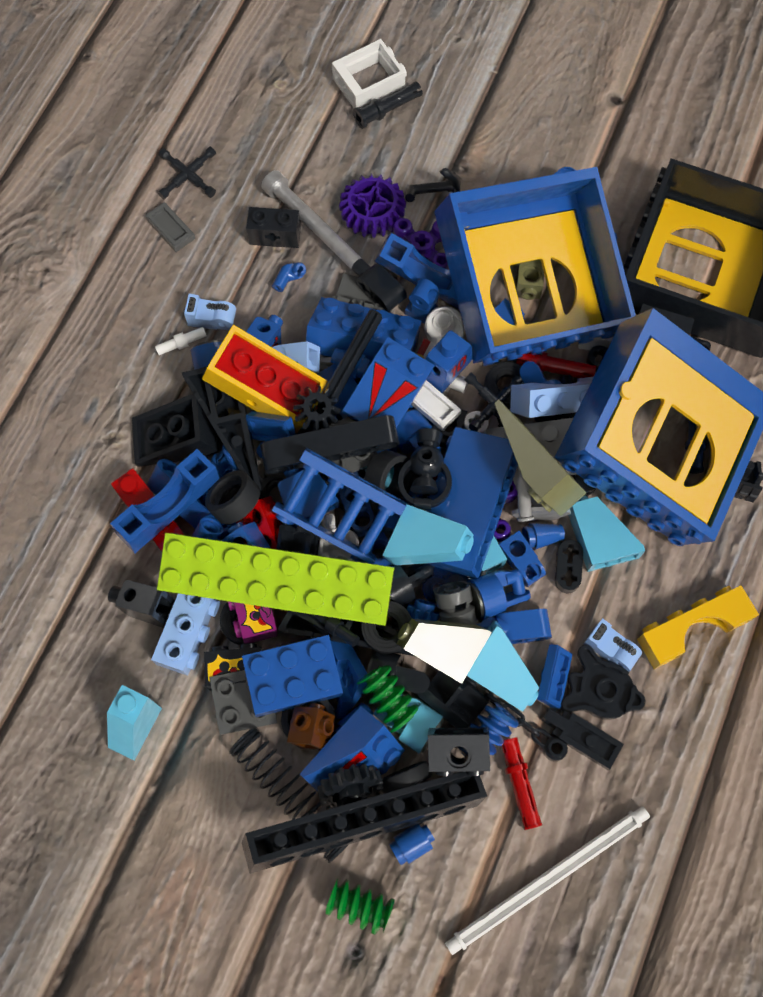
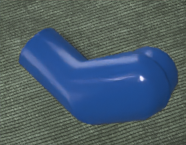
[272,262,306,292]

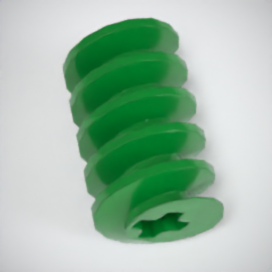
[357,665,418,733]
[326,879,395,935]

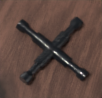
[158,146,216,200]
[464,372,524,432]

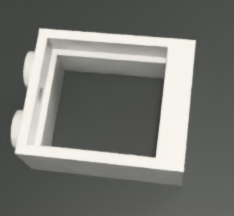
[332,39,407,108]

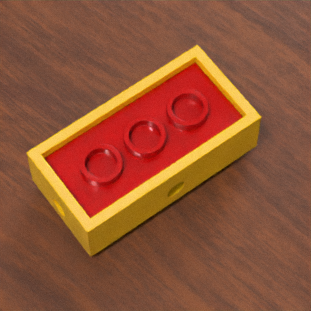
[202,325,328,434]

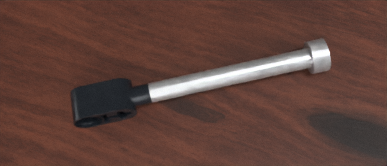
[261,170,407,312]

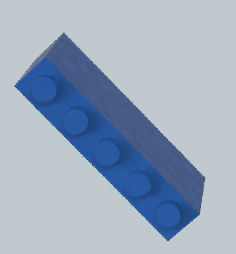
[423,427,518,578]

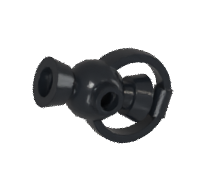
[397,428,452,510]

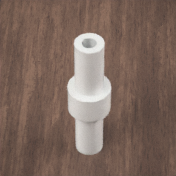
[155,327,207,355]

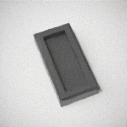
[145,201,196,252]

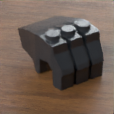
[735,461,763,503]

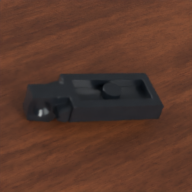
[542,709,624,770]

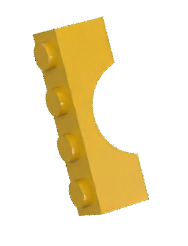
[637,585,759,669]

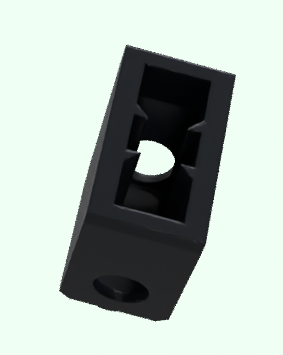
[108,580,175,628]

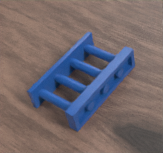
[272,448,406,564]

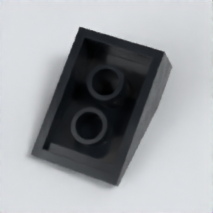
[132,393,219,467]

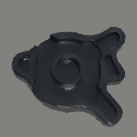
[561,644,645,720]

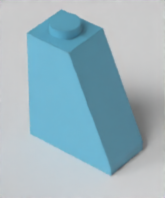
[568,496,645,572]
[382,504,474,565]
[467,620,539,712]
[107,685,162,761]

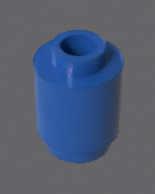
[389,824,435,865]

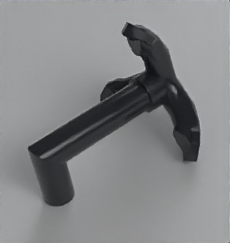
[405,168,461,202]

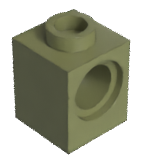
[516,260,544,300]

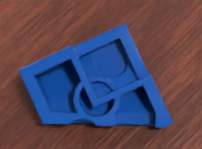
[331,641,367,719]

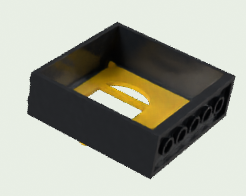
[623,158,763,358]

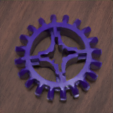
[339,173,406,238]

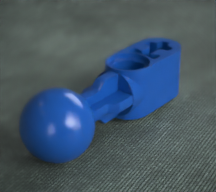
[476,609,552,644]

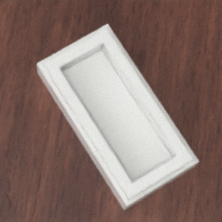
[411,380,461,431]

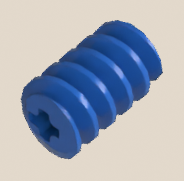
[457,702,519,757]

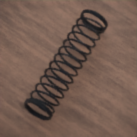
[229,727,348,863]

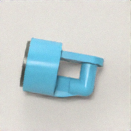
[373,694,444,754]

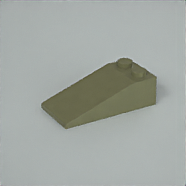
[495,399,586,516]

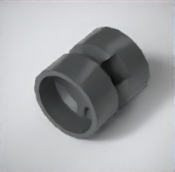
[433,581,478,625]

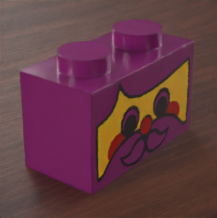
[228,601,278,644]

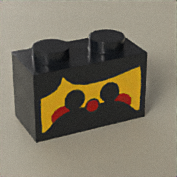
[204,643,263,691]

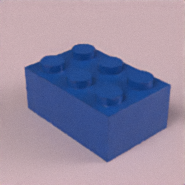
[242,635,343,717]

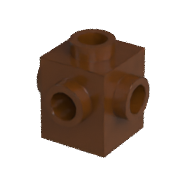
[287,703,335,750]

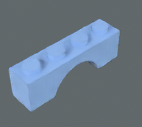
[510,377,594,418]

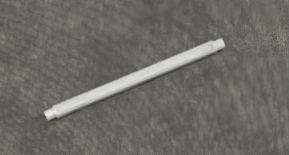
[445,806,650,955]

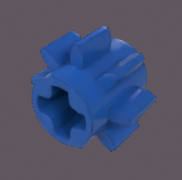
[406,599,439,621]

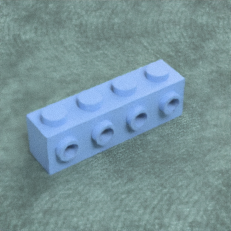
[151,593,220,676]

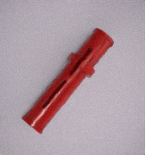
[516,352,596,378]
[501,737,542,830]

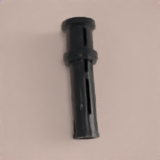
[353,81,423,129]

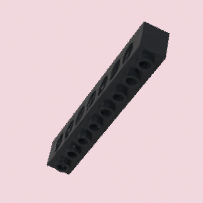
[242,772,487,874]

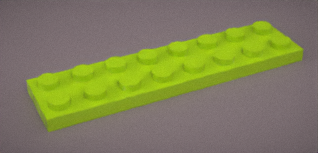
[157,533,395,626]

